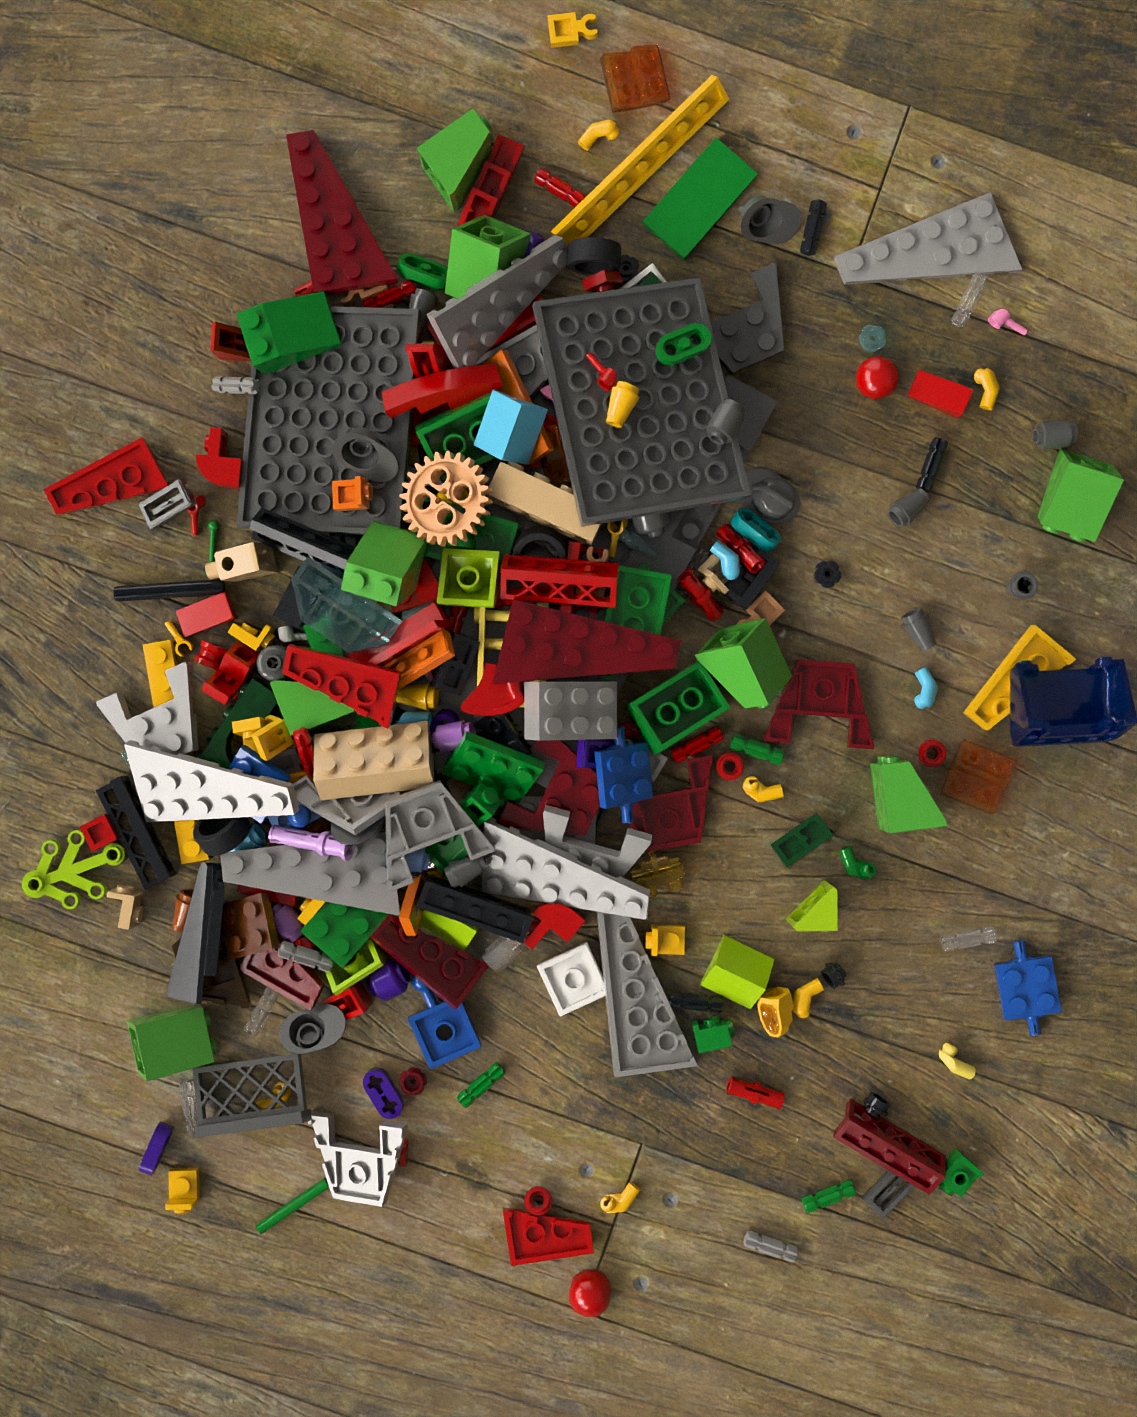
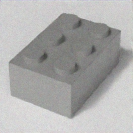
[524,681,617,741]

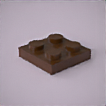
[222,892,280,960]

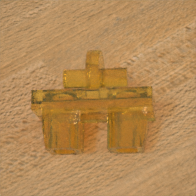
[631,850,685,898]

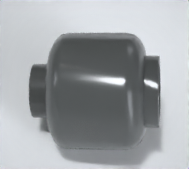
[631,512,670,538]
[257,645,289,681]

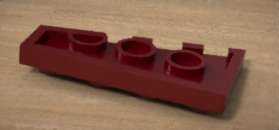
[369,914,490,1009]

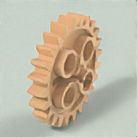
[399,451,493,547]

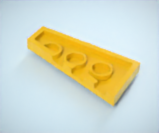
[963,625,1076,731]

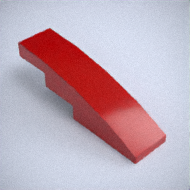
[457,134,526,227]
[381,363,503,419]

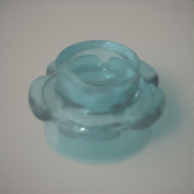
[859,324,886,352]

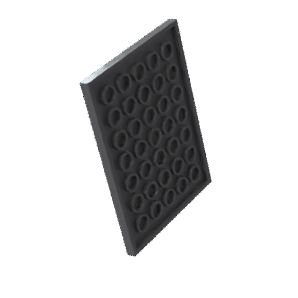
[532,278,751,527]
[237,304,422,535]

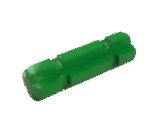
[730,734,784,765]
[457,1062,505,1108]
[801,1179,856,1213]

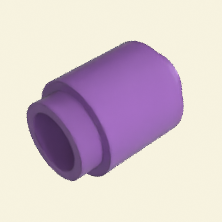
[432,720,476,753]
[272,903,305,943]

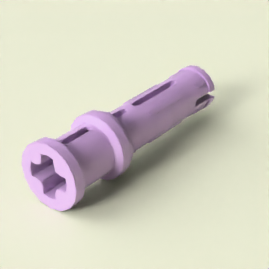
[268,825,355,861]

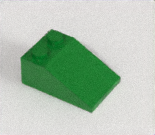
[236,291,342,375]

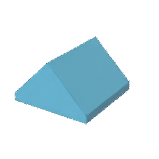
[474,389,548,464]

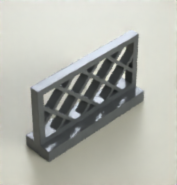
[192,1054,312,1138]

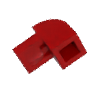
[196,427,243,490]
[201,641,260,705]
[523,903,586,949]

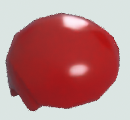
[856,356,899,400]
[569,1270,611,1317]

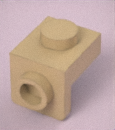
[697,553,741,594]
[107,885,143,930]

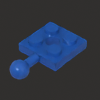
[228,745,311,828]
[408,975,482,1069]

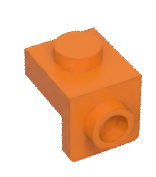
[332,476,373,511]

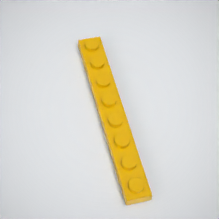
[550,75,730,249]
[143,640,211,864]

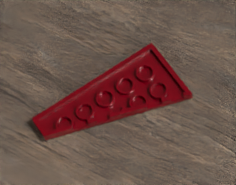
[286,130,398,295]
[493,599,681,684]

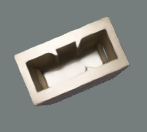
[205,542,279,582]

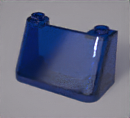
[1010,657,1137,747]

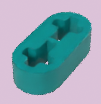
[731,507,781,553]

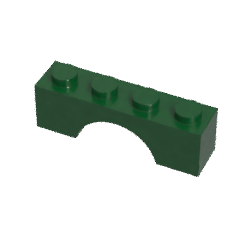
[194,679,279,769]

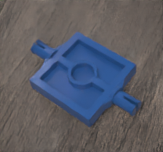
[594,726,653,823]
[994,940,1062,1036]

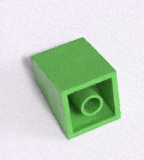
[417,109,493,213]
[445,215,531,299]
[1038,448,1124,542]
[341,520,427,606]
[695,618,792,709]
[270,680,356,736]
[870,755,947,833]
[127,1005,217,1082]

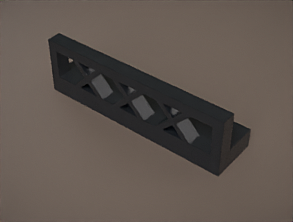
[249,508,356,578]
[95,775,177,890]
[416,872,533,943]

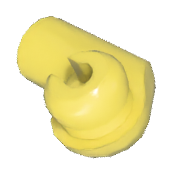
[939,1043,976,1080]

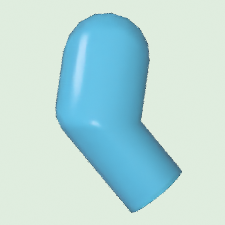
[710,540,740,580]
[914,666,938,709]
[395,711,432,726]

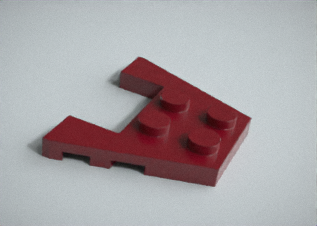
[764,659,874,749]
[497,740,600,836]
[620,755,713,852]

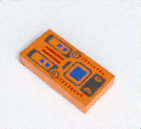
[399,874,423,936]

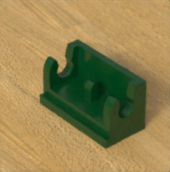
[771,812,833,870]

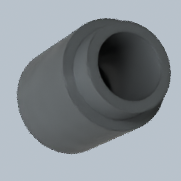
[706,399,745,445]
[1032,419,1078,450]

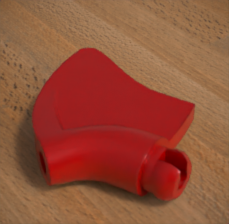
[461,663,524,716]

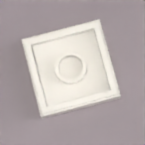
[537,942,605,1017]

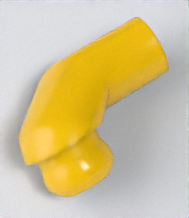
[974,368,1000,411]
[743,776,784,802]
[793,978,824,1018]
[600,1182,640,1213]

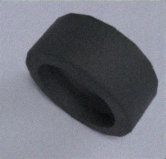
[567,237,621,275]
[513,525,568,559]
[193,817,251,856]

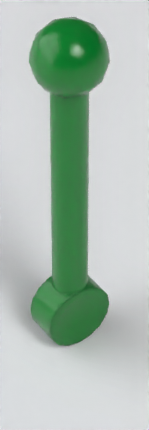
[205,520,219,577]

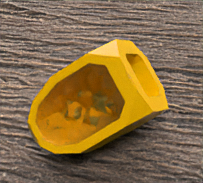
[757,987,794,1038]

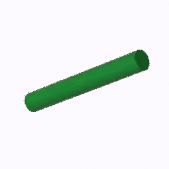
[256,1177,329,1234]

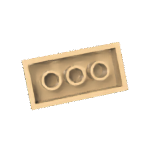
[486,461,602,547]
[313,721,434,800]

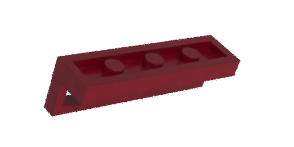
[833,1099,946,1195]

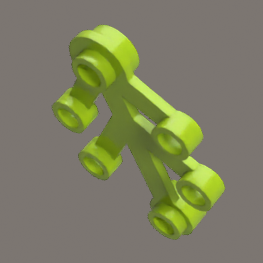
[22,830,128,909]

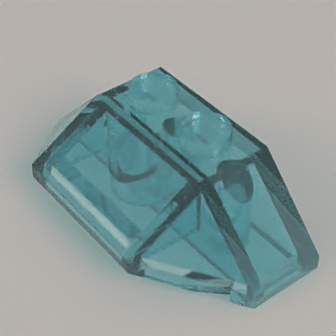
[291,556,403,653]

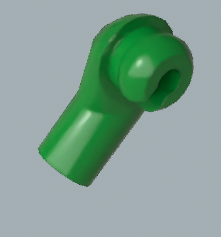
[838,846,876,880]

